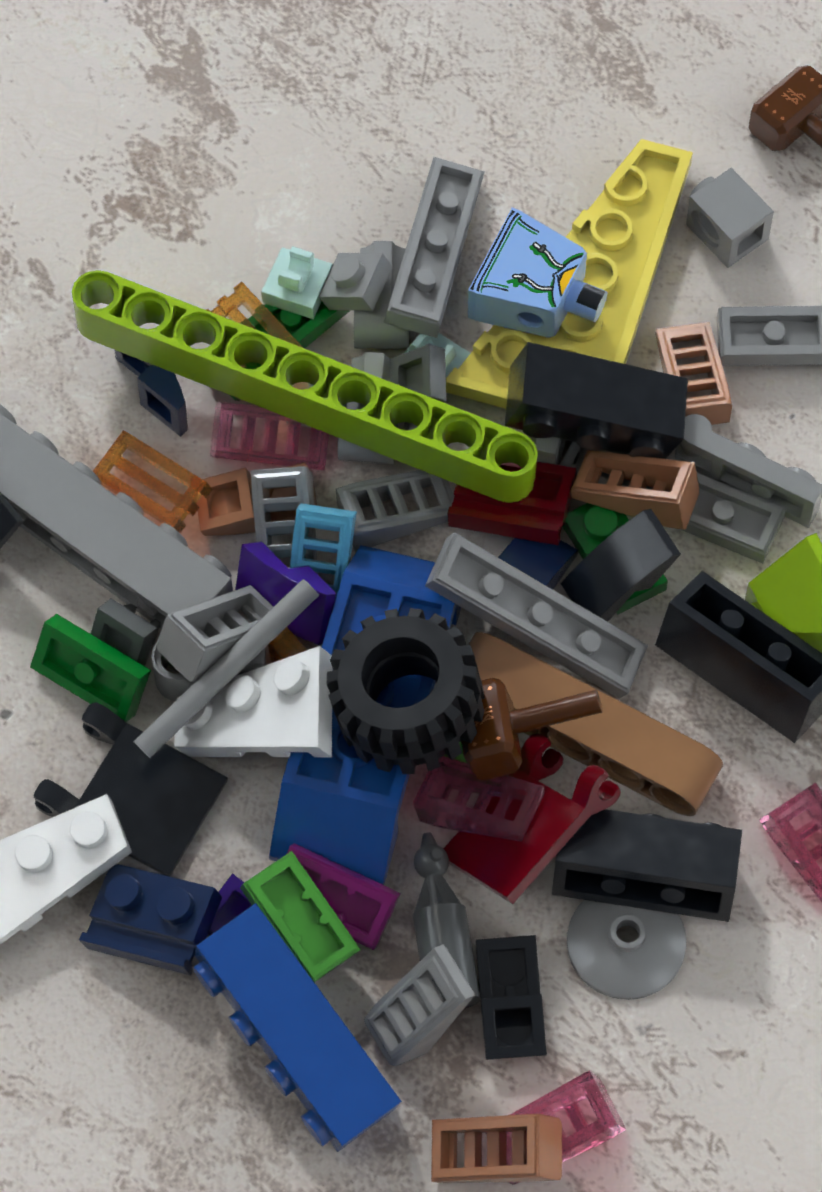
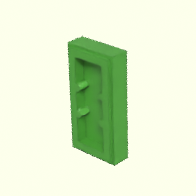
[240,851,361,983]

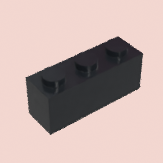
[505,342,688,459]
[655,571,822,743]
[552,809,742,922]

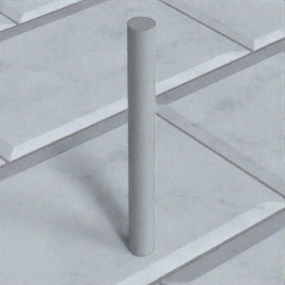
[133,579,319,758]

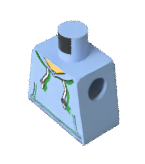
[468,207,608,338]

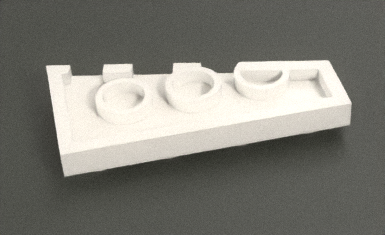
[0,794,132,945]

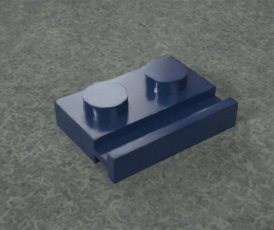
[79,864,222,976]

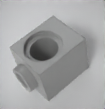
[686,167,774,268]

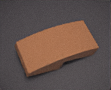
[193,462,317,536]

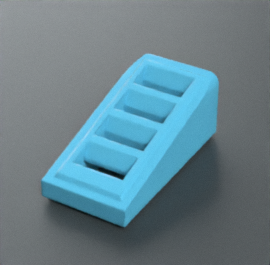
[290,503,357,600]

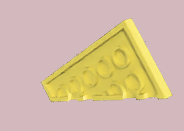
[446,139,693,409]

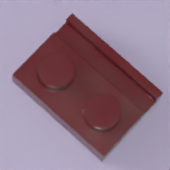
[447,462,577,545]

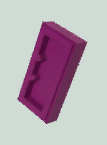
[287,843,401,950]

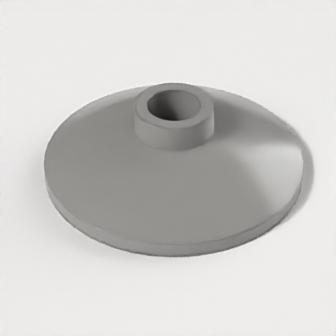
[567,900,686,1000]

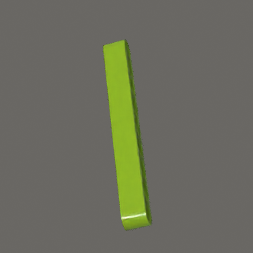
[72,270,538,503]

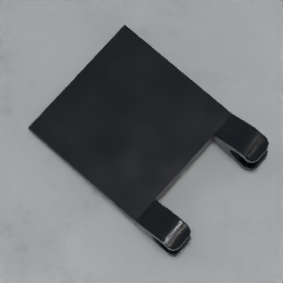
[34,702,228,877]

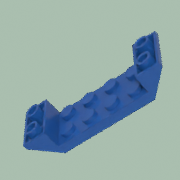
[269,545,461,885]

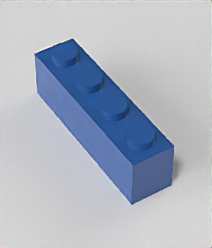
[193,903,402,1152]

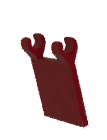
[443,734,621,904]

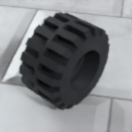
[326,608,485,774]

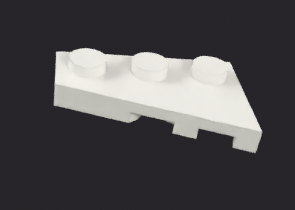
[174,646,333,757]

